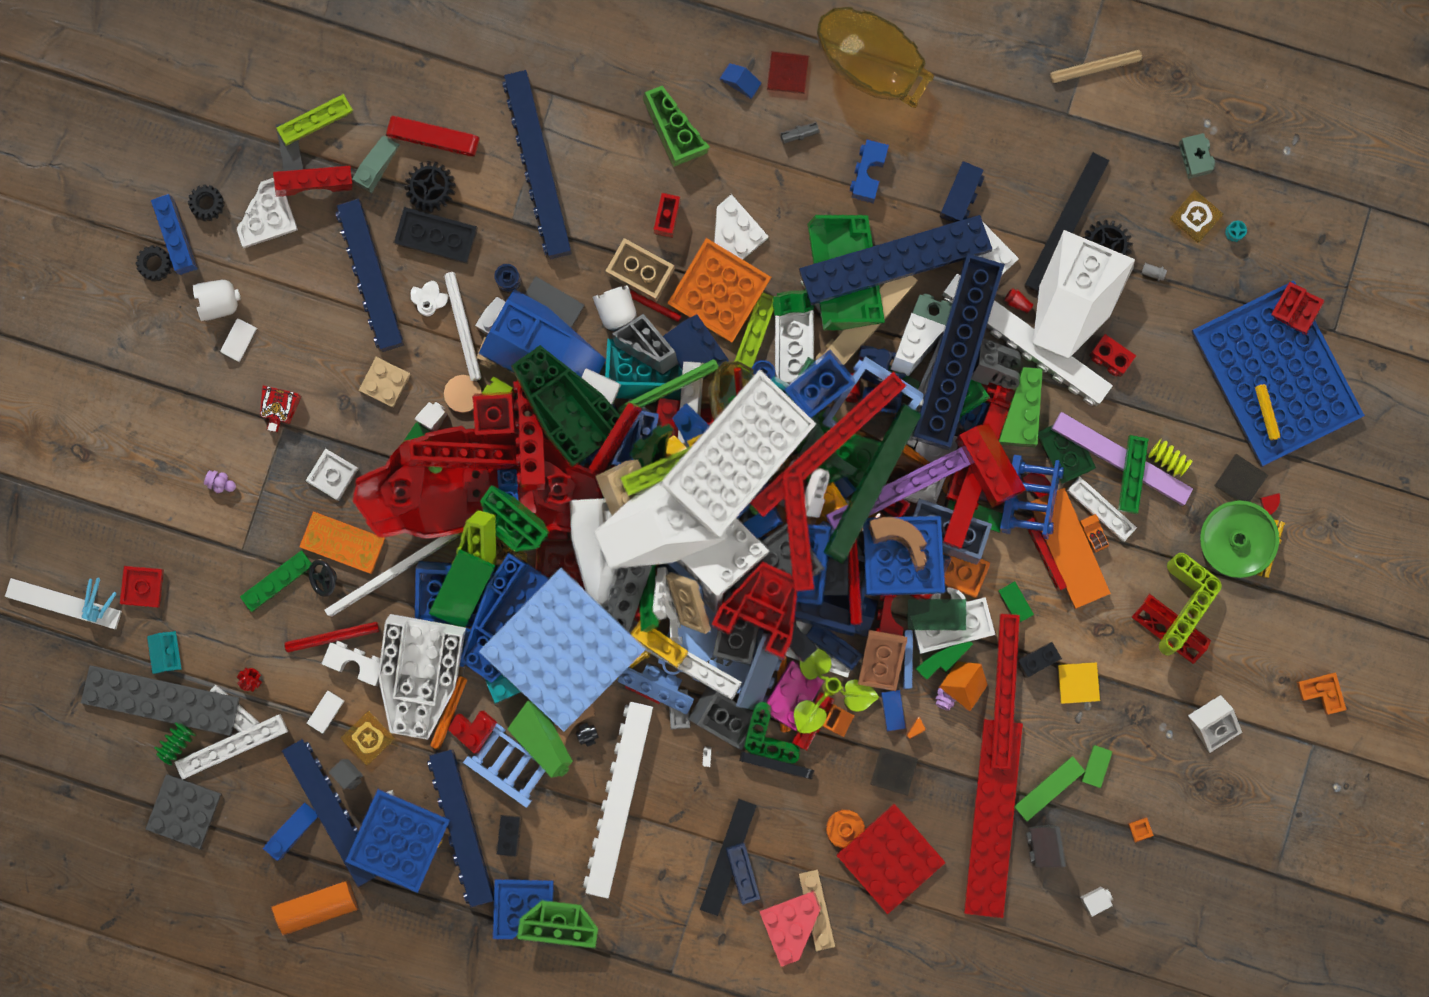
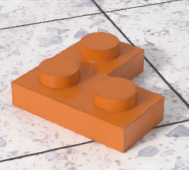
[1297,672,1346,715]

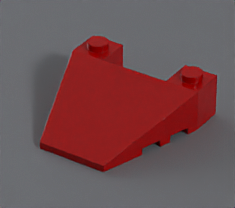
[712,562,797,660]

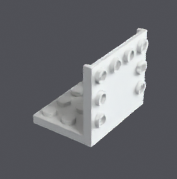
[677,518,769,614]

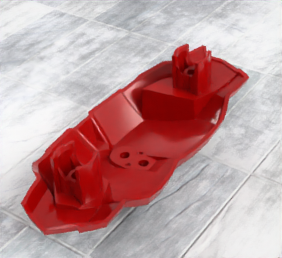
[353,426,603,539]

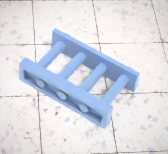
[463,724,545,808]

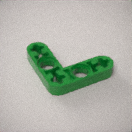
[745,702,800,764]

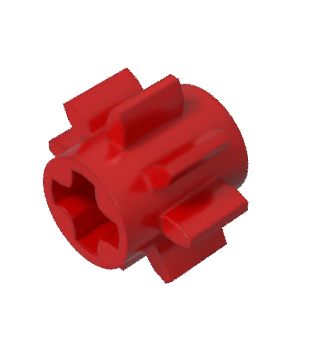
[237,667,262,692]

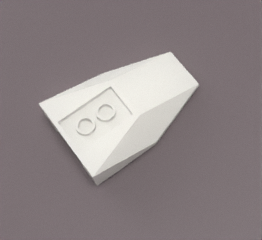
[1033,230,1135,359]
[594,482,728,568]
[378,614,466,740]

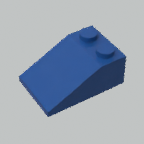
[784,349,855,418]

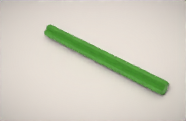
[618,360,719,414]

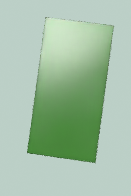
[1081,745,1113,788]

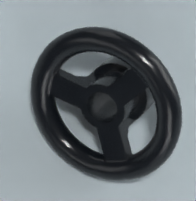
[309,559,337,597]

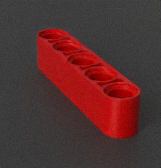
[386,116,480,157]

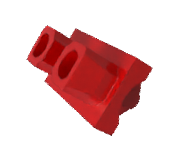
[981,382,1015,409]

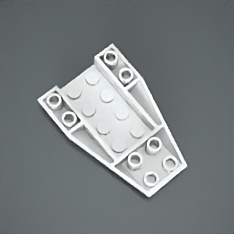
[570,499,636,608]

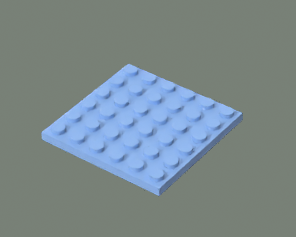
[479,568,646,731]

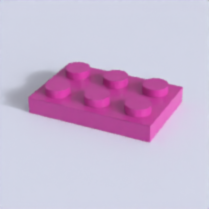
[762,661,824,731]

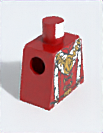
[260,385,302,433]

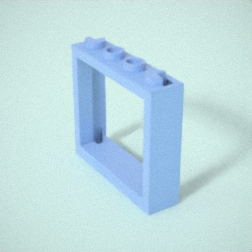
[822,356,924,427]

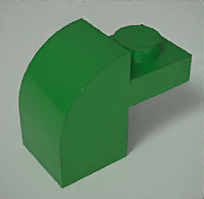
[773,290,814,316]

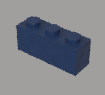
[939,161,985,223]

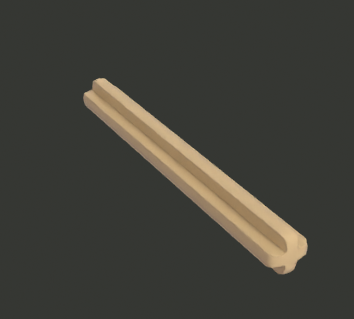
[1050,50,1142,83]

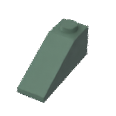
[352,135,400,193]

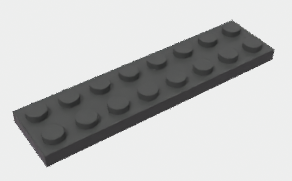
[81,665,240,736]

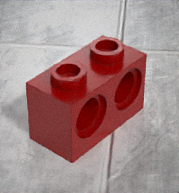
[1089,334,1136,377]

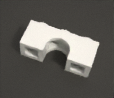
[322,641,380,686]

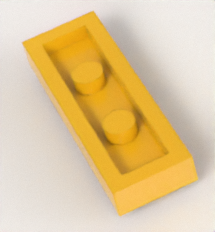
[630,621,688,668]

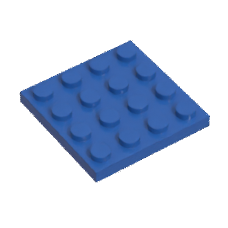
[863,516,945,596]
[345,789,450,893]

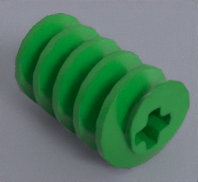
[154,722,197,766]

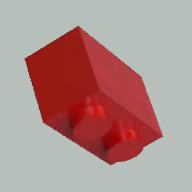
[654,193,681,238]

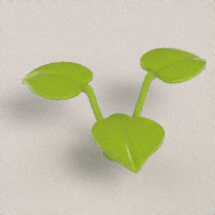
[794,648,879,733]

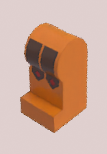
[1079,514,1109,553]

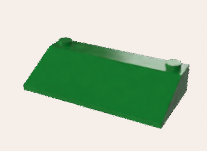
[807,215,885,331]

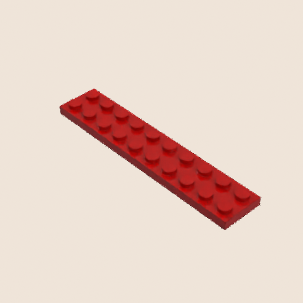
[964,719,1023,918]

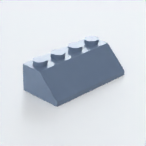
[736,630,782,710]

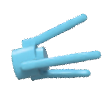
[81,578,116,622]

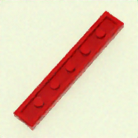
[782,472,814,592]

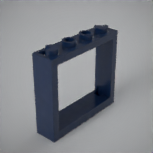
[794,555,867,637]

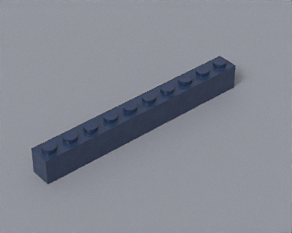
[502,70,572,260]

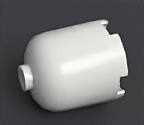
[193,280,241,321]
[593,285,637,330]

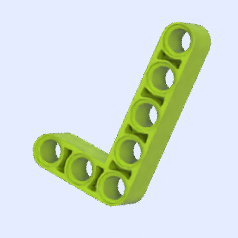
[1159,553,1221,656]

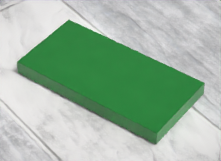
[429,549,495,627]

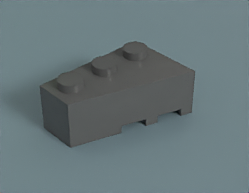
[612,314,678,374]

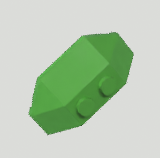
[517,900,598,948]

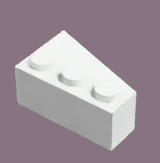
[891,313,945,376]

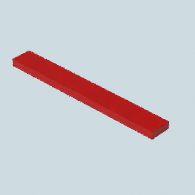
[942,402,1009,549]
[991,614,1020,770]

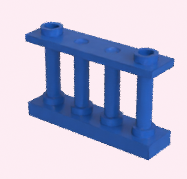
[1000,455,1064,539]

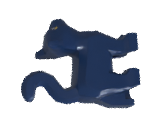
[858,345,906,384]

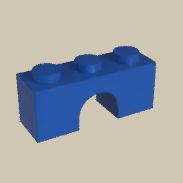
[850,140,889,203]

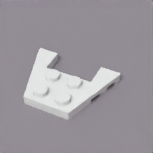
[653,567,683,645]

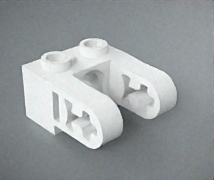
[778,459,829,518]

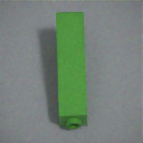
[507,700,573,778]

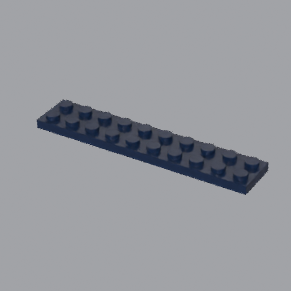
[799,215,993,305]

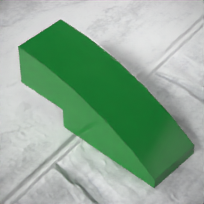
[914,641,973,680]

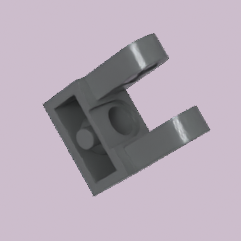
[971,338,1021,389]

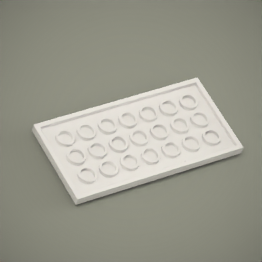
[660,370,816,538]

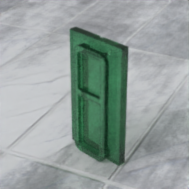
[907,599,967,630]

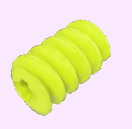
[1148,438,1193,477]

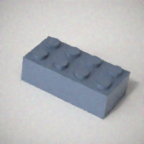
[912,498,992,565]

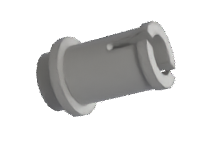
[1141,263,1167,281]

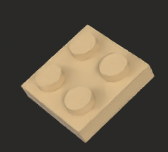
[359,357,411,408]

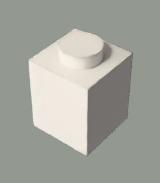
[1080,887,1113,916]

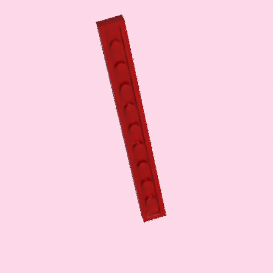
[750,372,906,517]

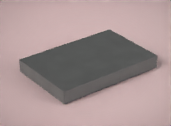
[525,276,585,328]

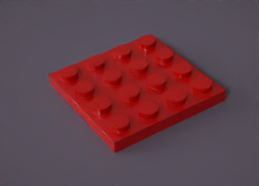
[836,804,946,914]

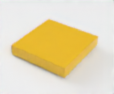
[1057,662,1100,704]

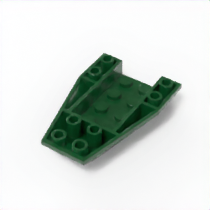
[511,345,620,467]

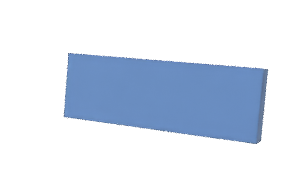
[903,630,913,689]

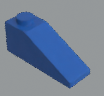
[263,802,318,861]

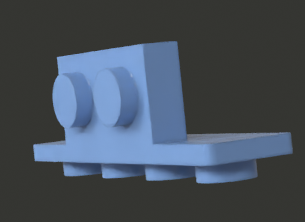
[618,663,694,714]

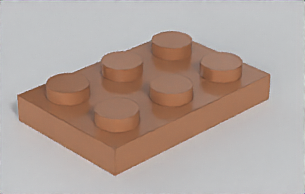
[858,630,907,691]

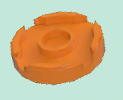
[826,809,865,848]

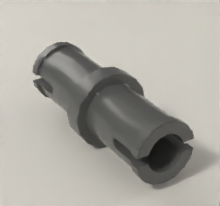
[780,122,819,144]

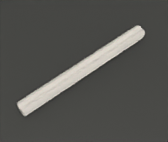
[444,272,481,381]

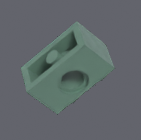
[912,294,951,325]

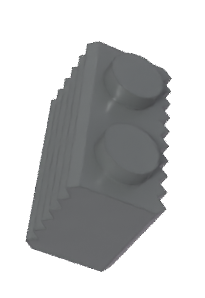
[329,759,363,790]

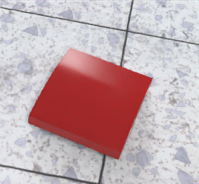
[1271,282,1325,335]

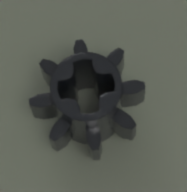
[576,722,599,747]

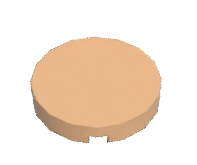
[444,375,482,413]

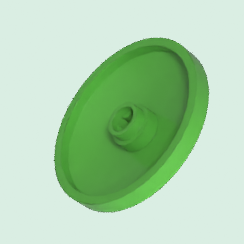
[1200,501,1279,578]

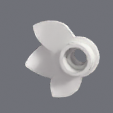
[411,281,448,316]

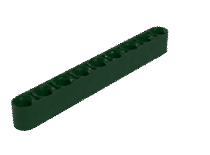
[824,404,921,563]

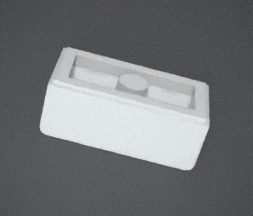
[220,318,257,362]

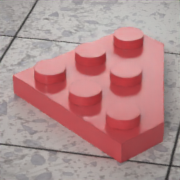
[760,891,821,967]

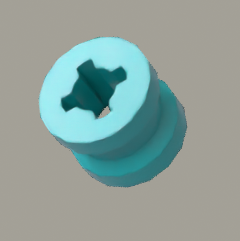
[1225,220,1247,242]

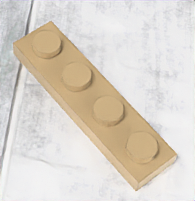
[799,869,835,951]

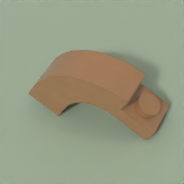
[868,517,927,572]

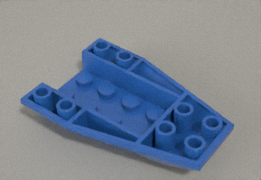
[478,289,606,378]
[460,553,550,683]

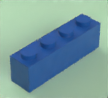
[151,194,198,275]

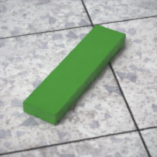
[1014,756,1085,821]

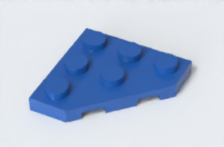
[493,879,554,939]

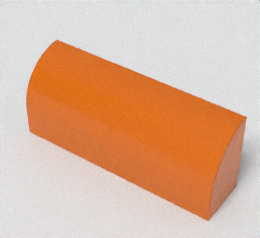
[272,880,358,935]

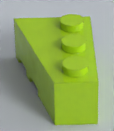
[452,510,497,565]

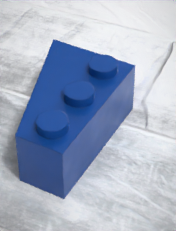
[609,410,659,466]

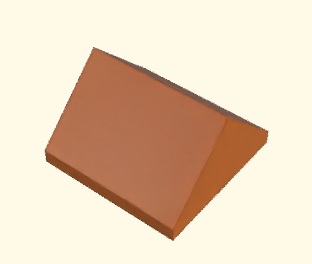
[939,661,988,711]

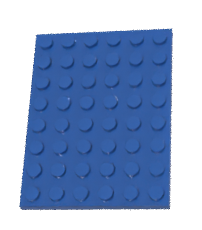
[1191,281,1365,467]

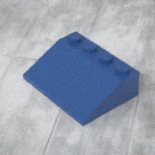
[415,561,496,627]

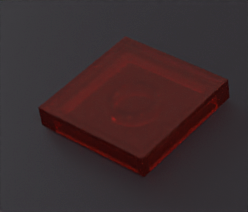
[767,51,809,94]

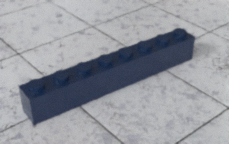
[335,199,405,352]
[282,739,377,887]
[427,749,494,908]

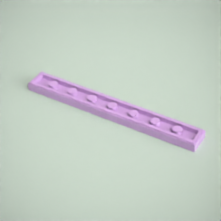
[1051,412,1193,506]

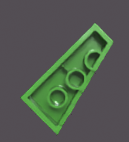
[643,86,710,167]
[998,367,1043,447]

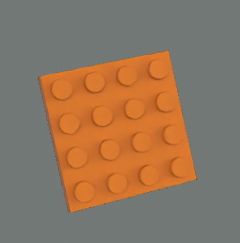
[667,238,772,343]

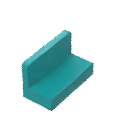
[147,631,181,674]

